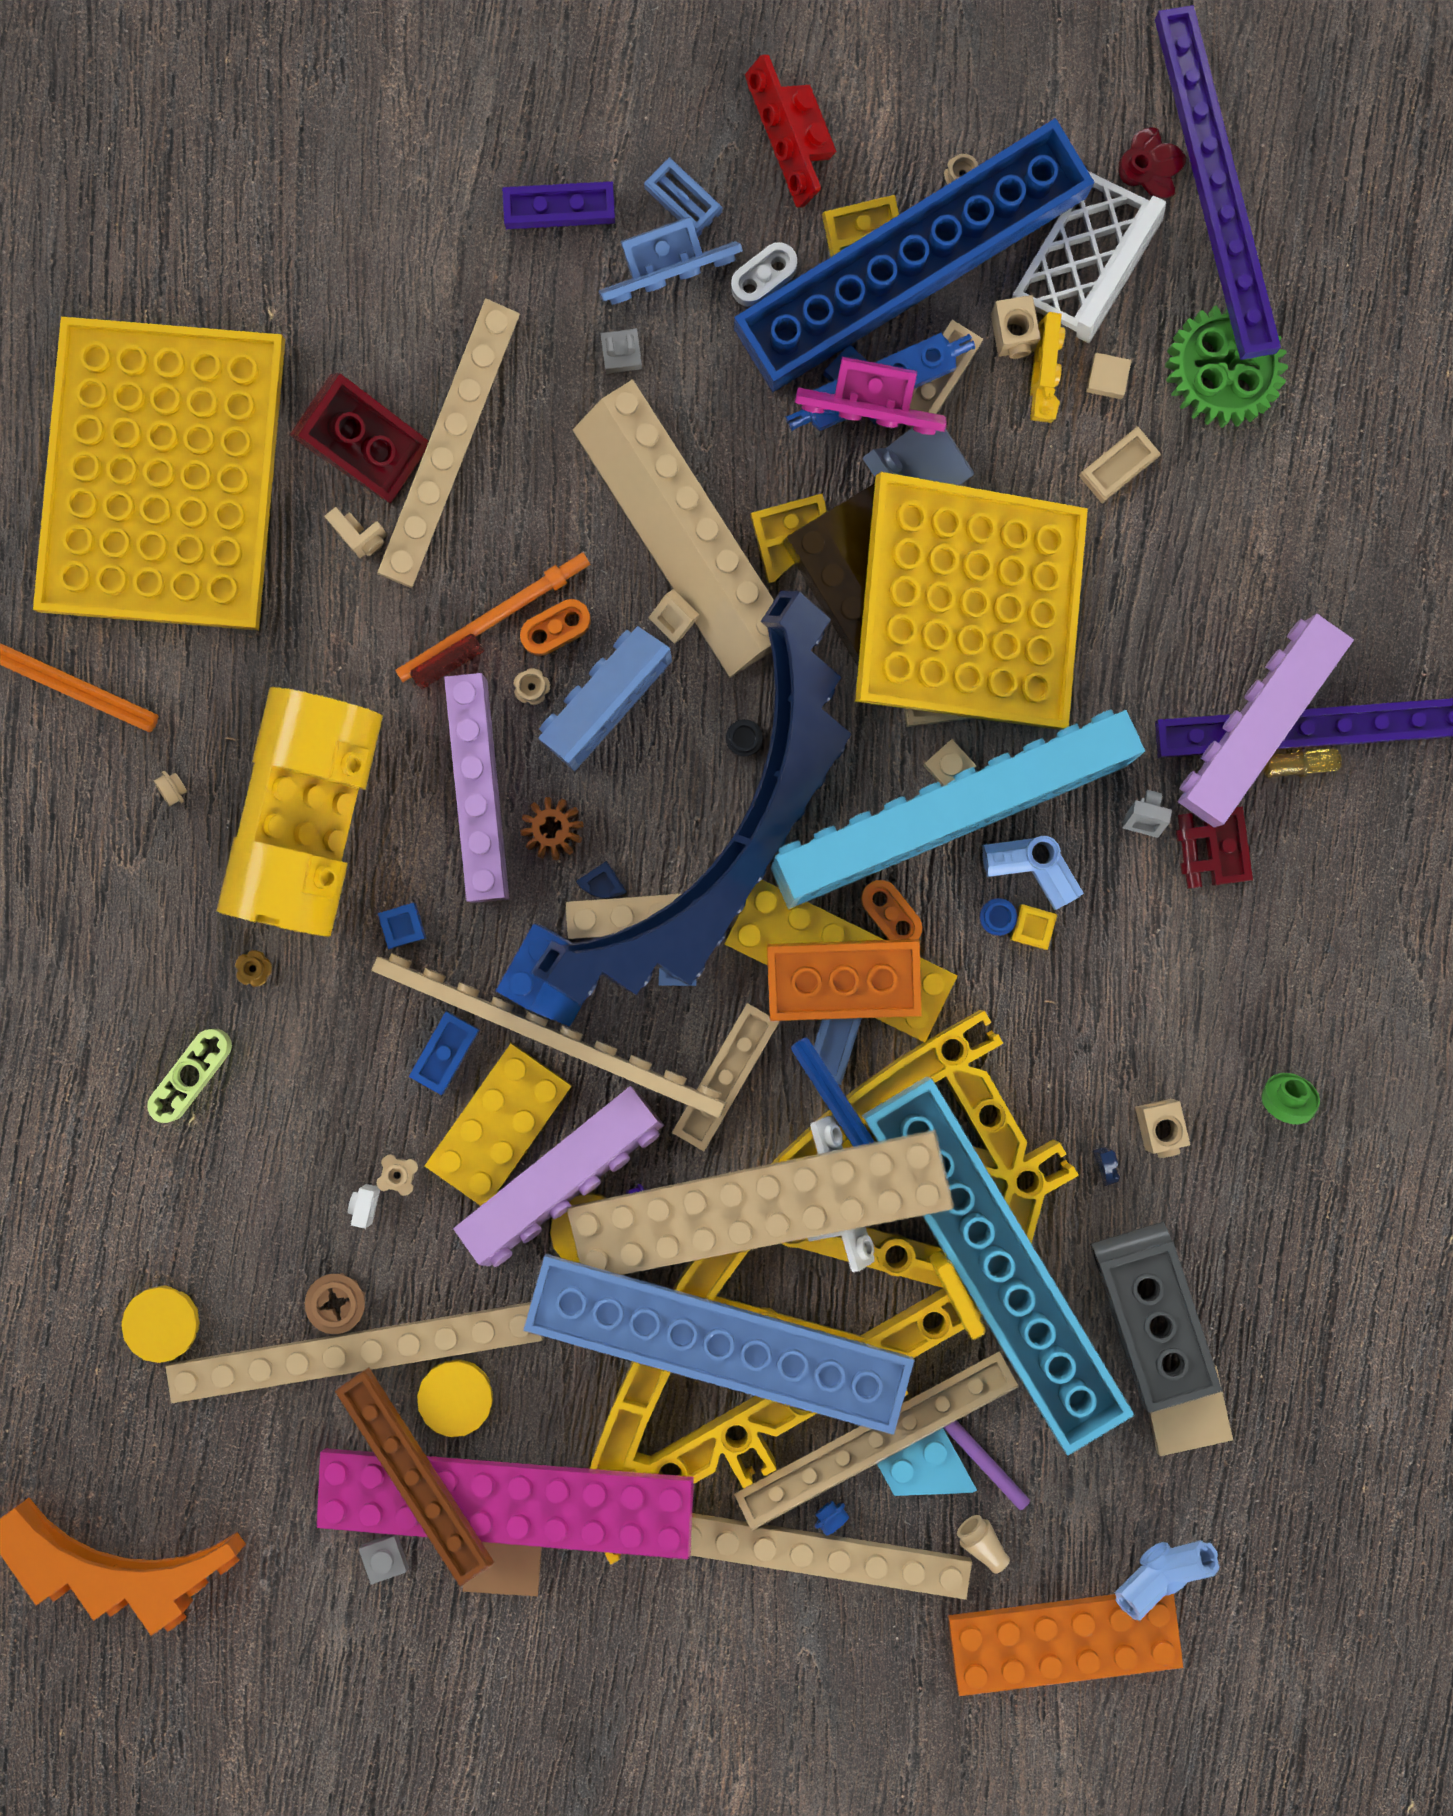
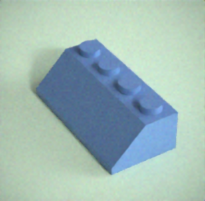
[538,626,672,771]

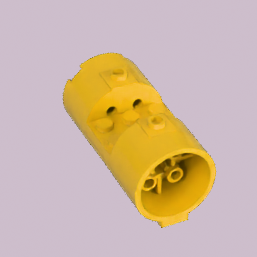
[217,687,383,937]

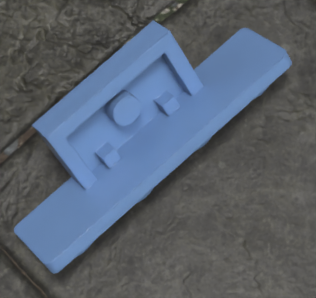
[598,217,743,305]

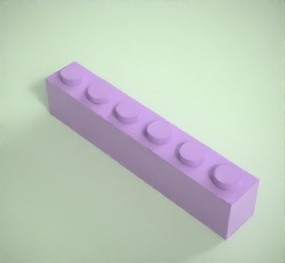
[1177,614,1354,827]
[444,673,509,903]
[453,1086,665,1267]

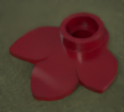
[1118,127,1187,198]

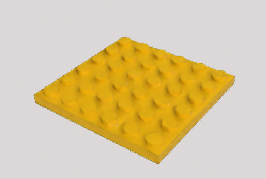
[855,472,1088,730]

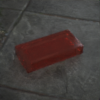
[410,634,485,690]

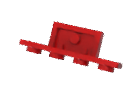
[745,54,837,208]

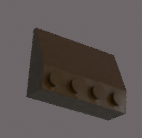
[782,483,875,667]

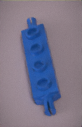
[785,332,975,431]

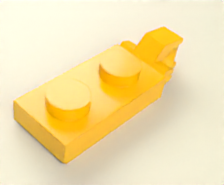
[1030,312,1065,423]

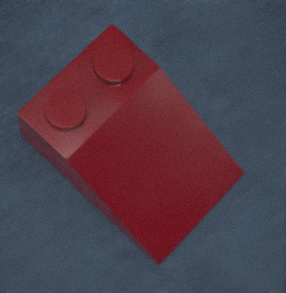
[290,373,429,504]

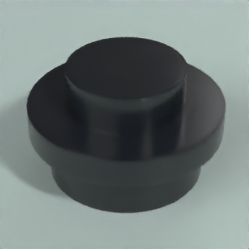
[726,719,763,757]

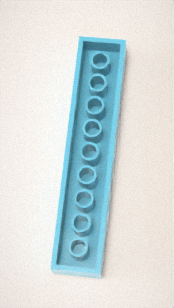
[770,709,1145,910]
[862,1076,1134,1456]

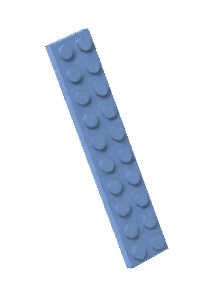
[523,1254,914,1435]

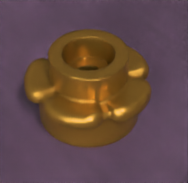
[235,950,272,987]

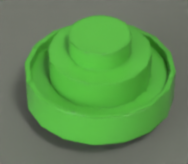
[1261,1073,1320,1125]

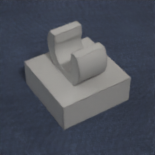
[600,328,642,374]
[1123,790,1172,838]

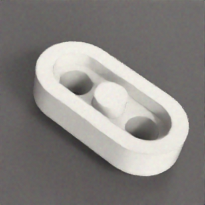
[731,242,797,307]

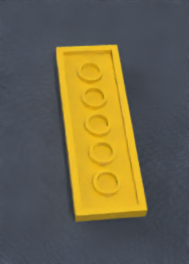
[724,880,958,1042]

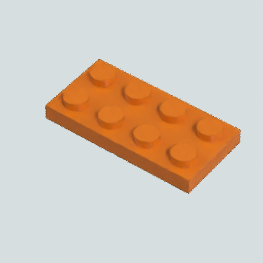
[767,939,922,1021]

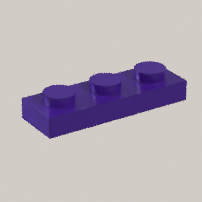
[502,181,616,229]

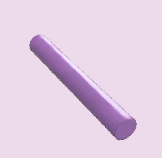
[944,1421,1030,1510]

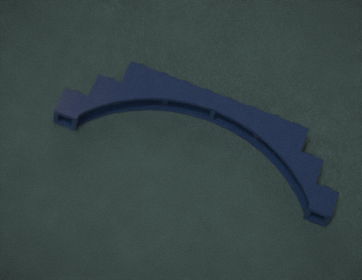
[531,591,852,1005]

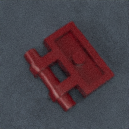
[1176,806,1253,889]

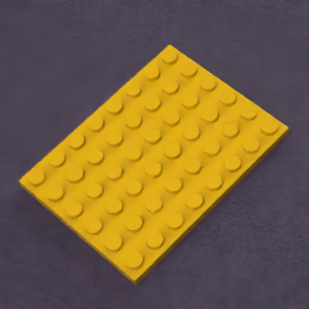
[33,316,286,630]

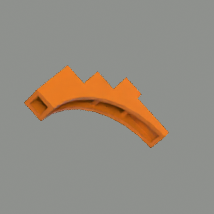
[0,1498,246,1636]

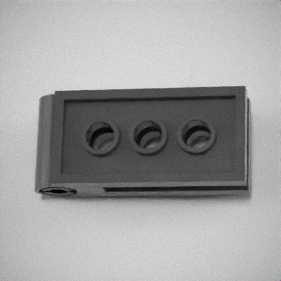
[1090,1222,1223,1413]

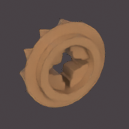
[305,1273,365,1334]

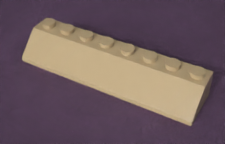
[573,379,774,678]

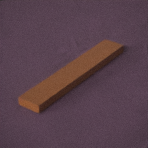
[335,1368,494,1587]

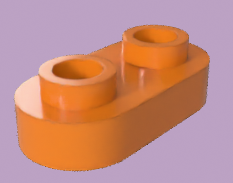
[520,599,591,656]
[861,880,922,940]

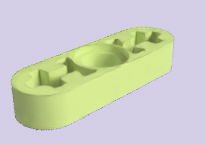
[147,1029,232,1123]

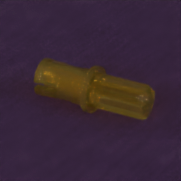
[1263,748,1342,779]

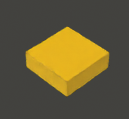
[1010,904,1058,950]

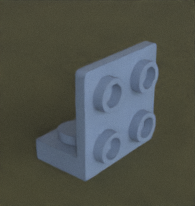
[862,413,974,486]

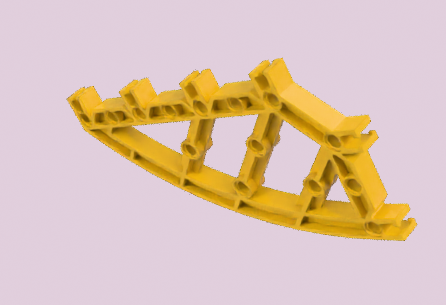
[589,1010,1079,1564]

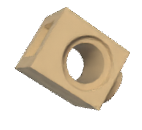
[991,295,1040,359]
[1135,1099,1190,1158]

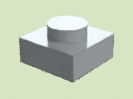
[359,1534,409,1585]

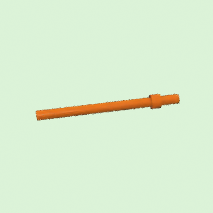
[395,552,591,682]

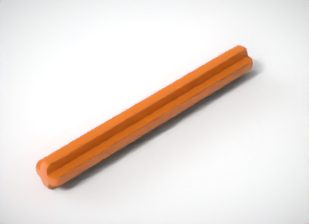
[0,643,159,732]

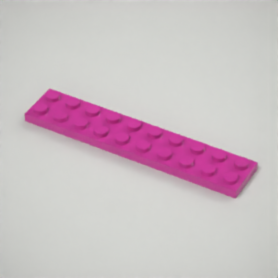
[317,1448,694,1559]

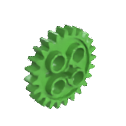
[1165,305,1288,428]

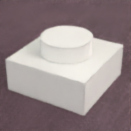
[348,1184,380,1229]

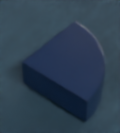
[576,861,627,898]
[1093,1147,1120,1186]

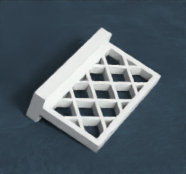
[1012,171,1166,343]

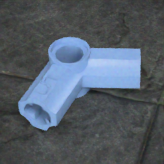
[982,836,1084,910]
[1114,1540,1220,1621]

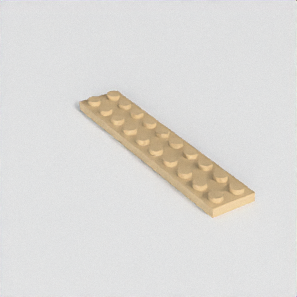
[567,1130,954,1275]

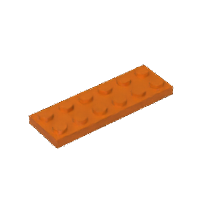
[948,1594,1184,1696]

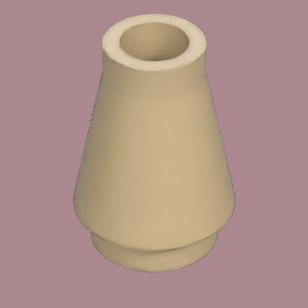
[957,1515,1010,1573]

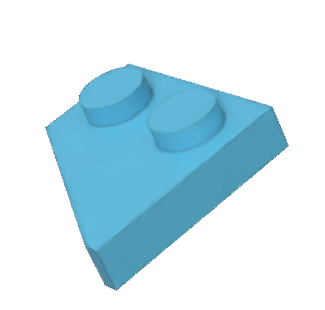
[877,1428,977,1496]

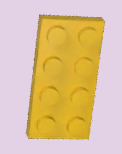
[425,1043,573,1206]

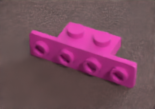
[795,357,946,435]

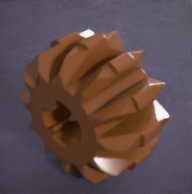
[520,797,584,861]

